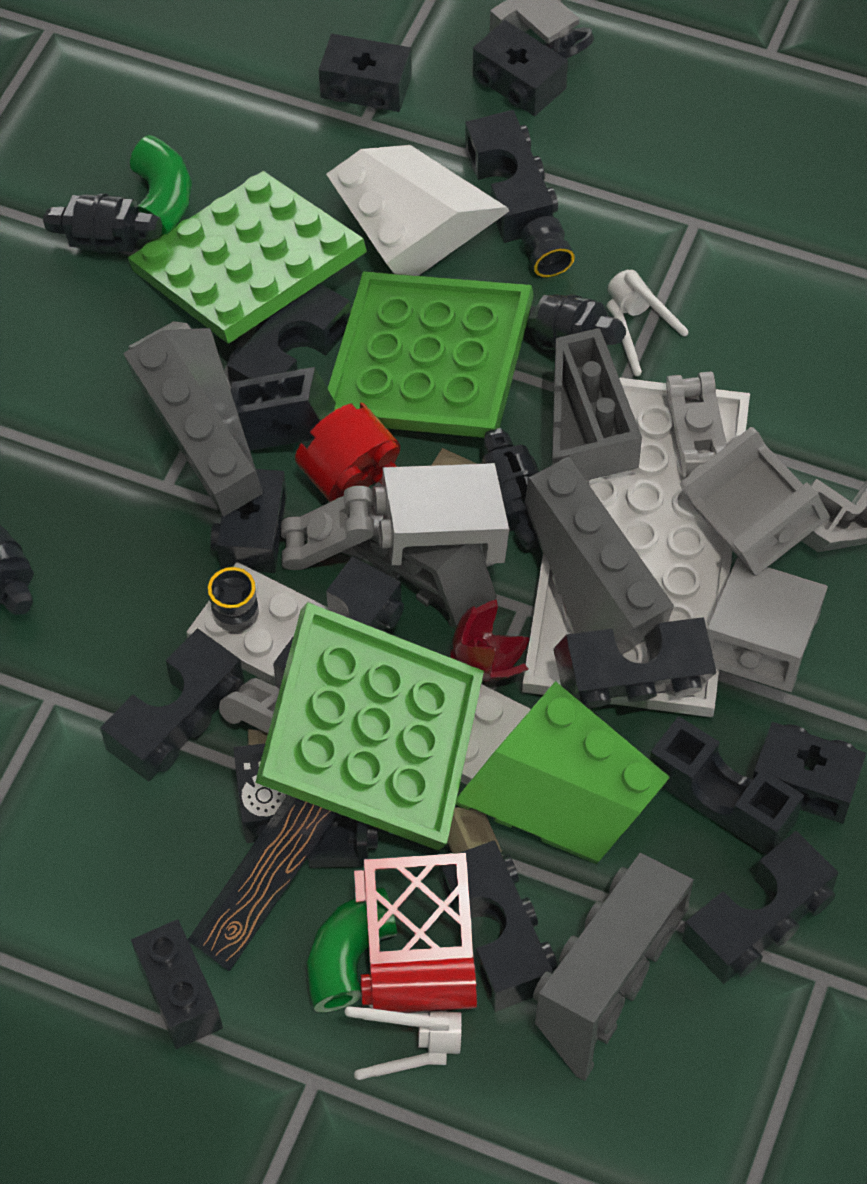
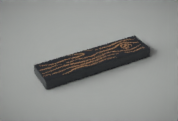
[188,795,338,971]

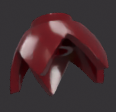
[450,599,530,681]

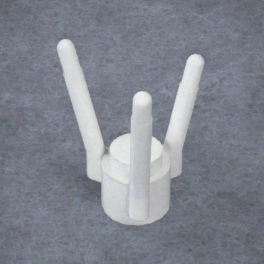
[606,270,689,377]
[344,1005,461,1080]

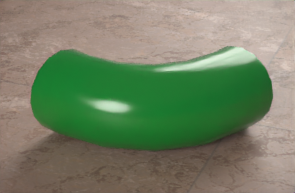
[130,135,192,237]
[306,887,397,1012]

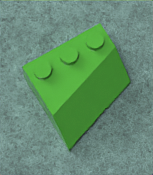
[455,681,670,864]

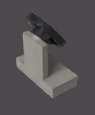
[490,0,595,59]

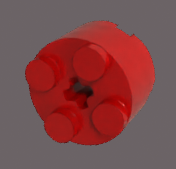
[295,402,401,502]

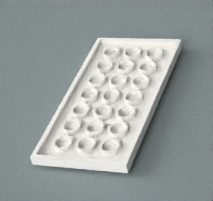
[522,378,750,717]

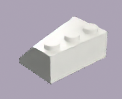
[326,145,509,276]

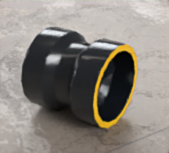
[521,216,575,277]
[208,567,259,632]

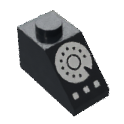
[234,743,287,843]

